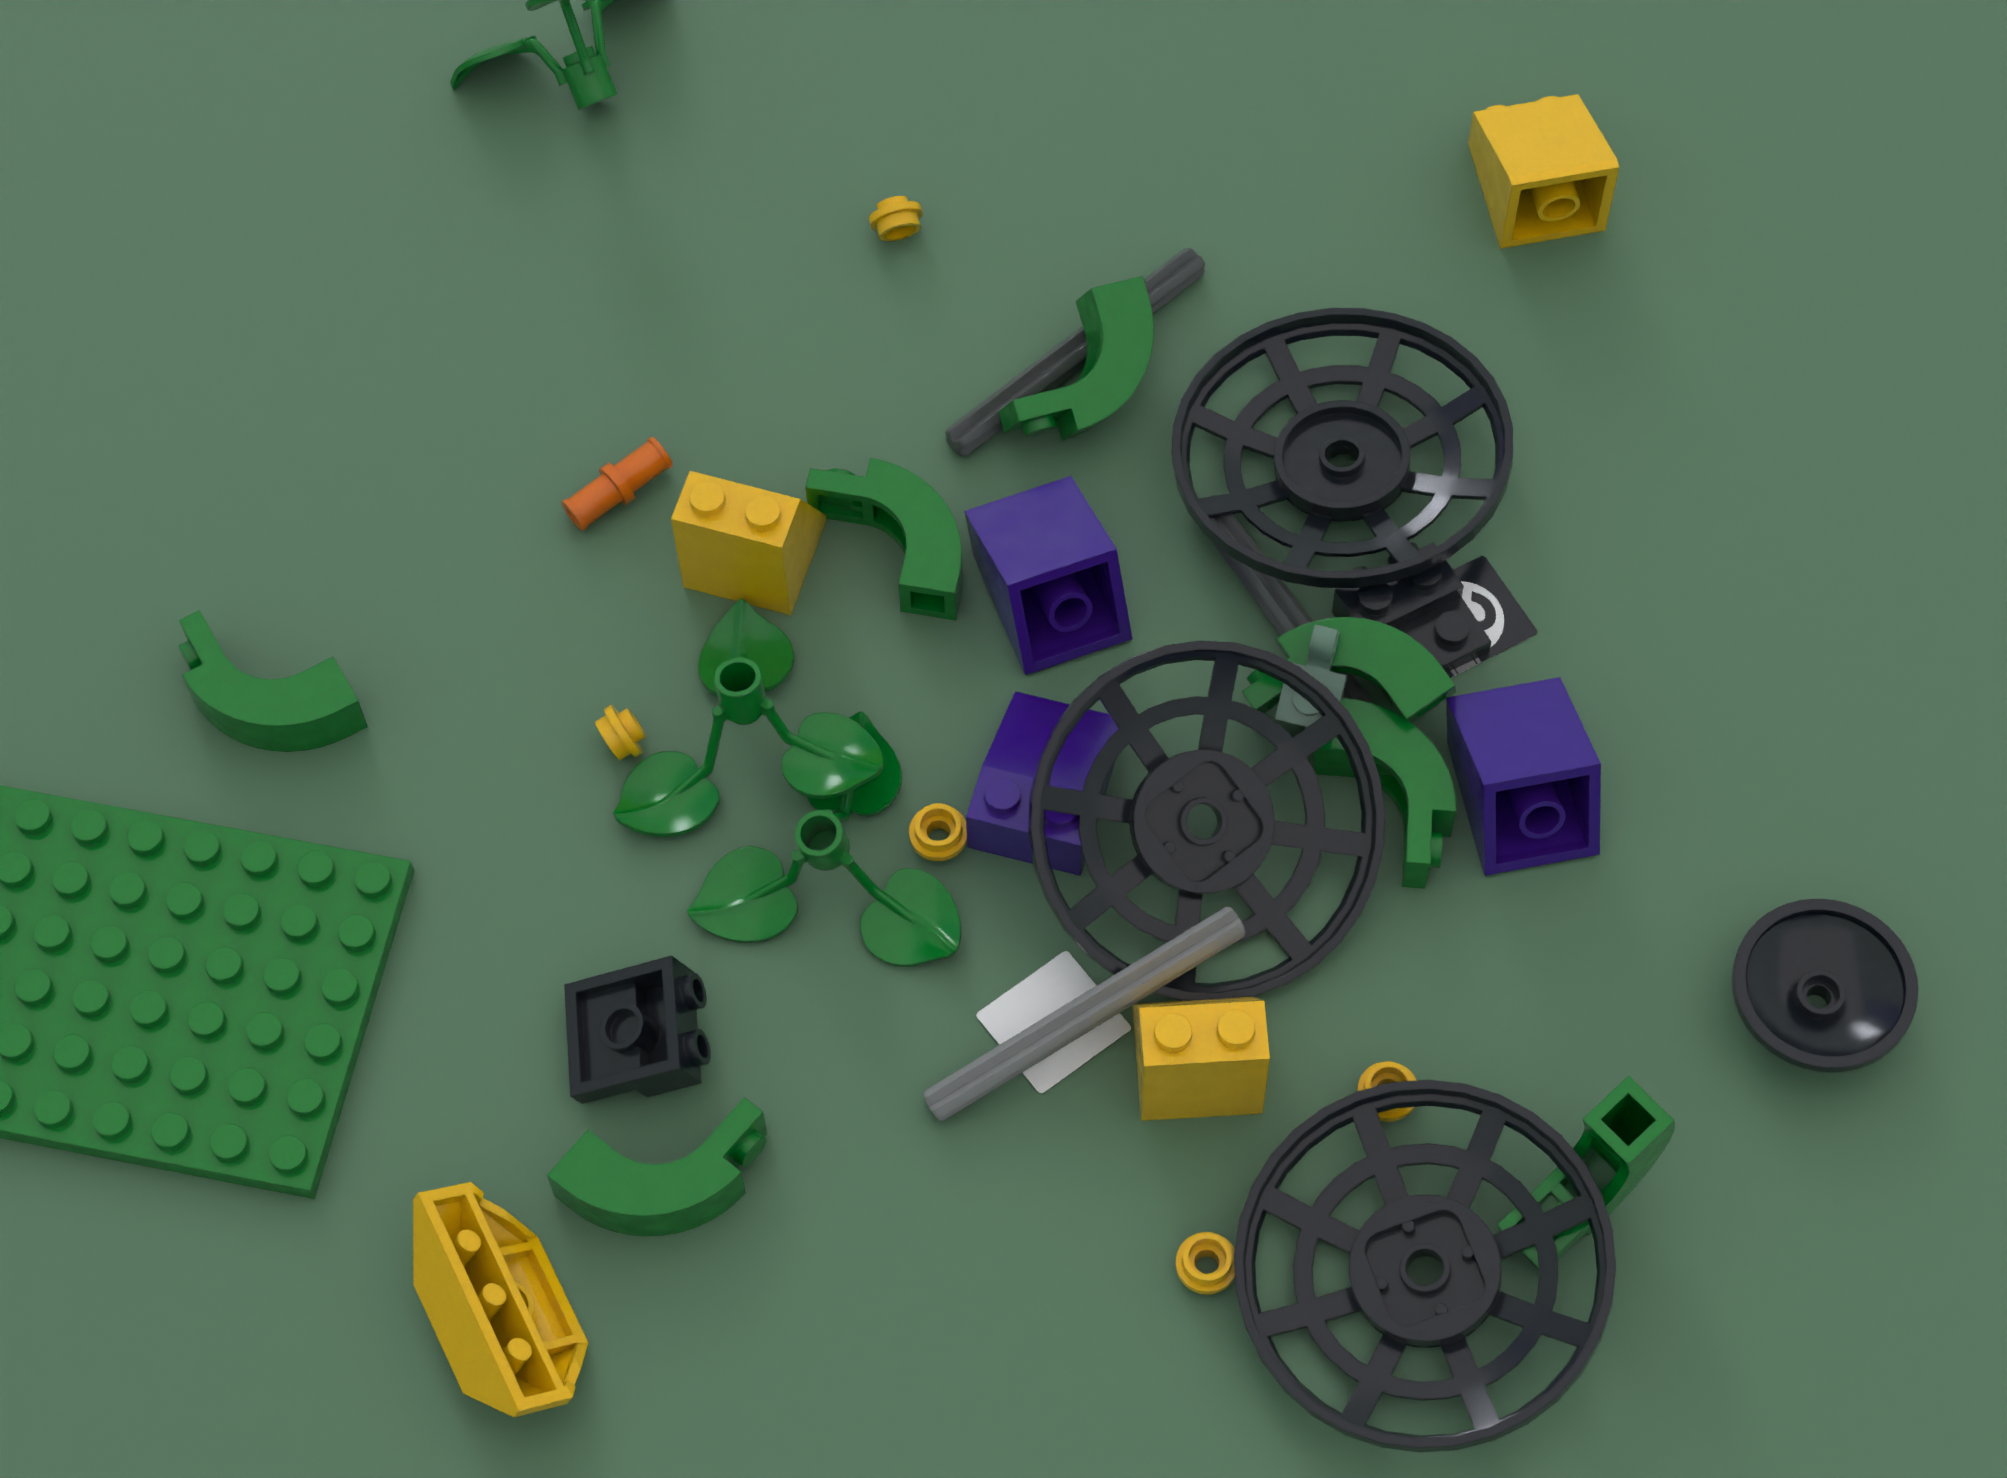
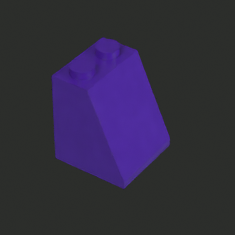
[964,476,1133,675]
[1446,677,1601,876]

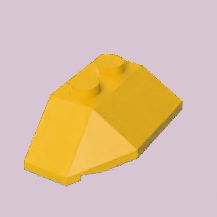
[413,1182,588,1417]

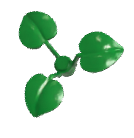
[450,0,618,110]
[613,599,884,837]
[687,711,961,967]

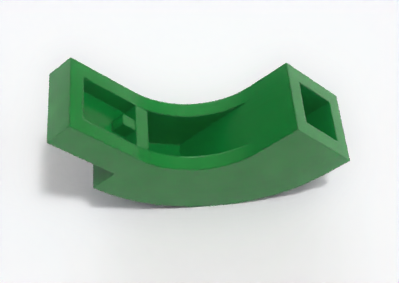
[998,276,1154,441]
[805,458,963,621]
[178,610,368,752]
[1242,617,1456,723]
[1313,698,1456,889]
[1497,1075,1675,1271]
[547,1097,767,1237]

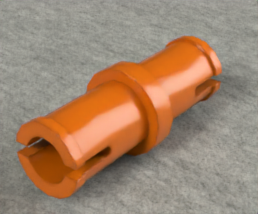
[561,436,673,531]

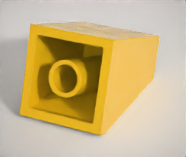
[1468,94,1620,249]
[671,471,826,615]
[1132,997,1270,1121]

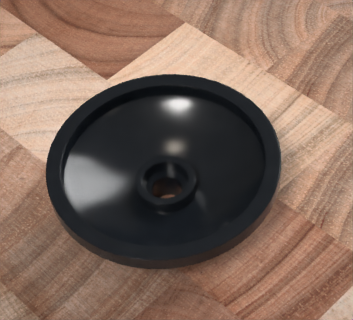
[1732,899,1918,1072]

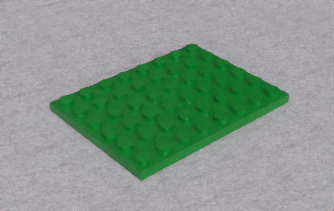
[0,785,414,1199]

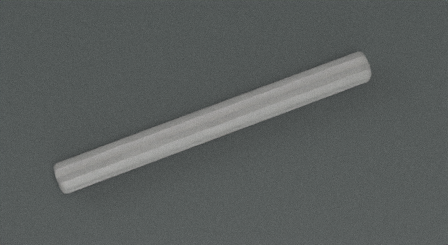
[923,907,1245,1121]

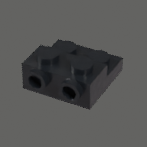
[1332,542,1491,673]
[564,956,711,1104]

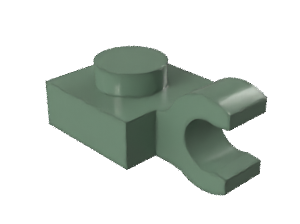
[1275,625,1348,727]

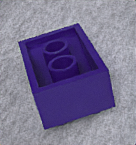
[966,691,1118,876]

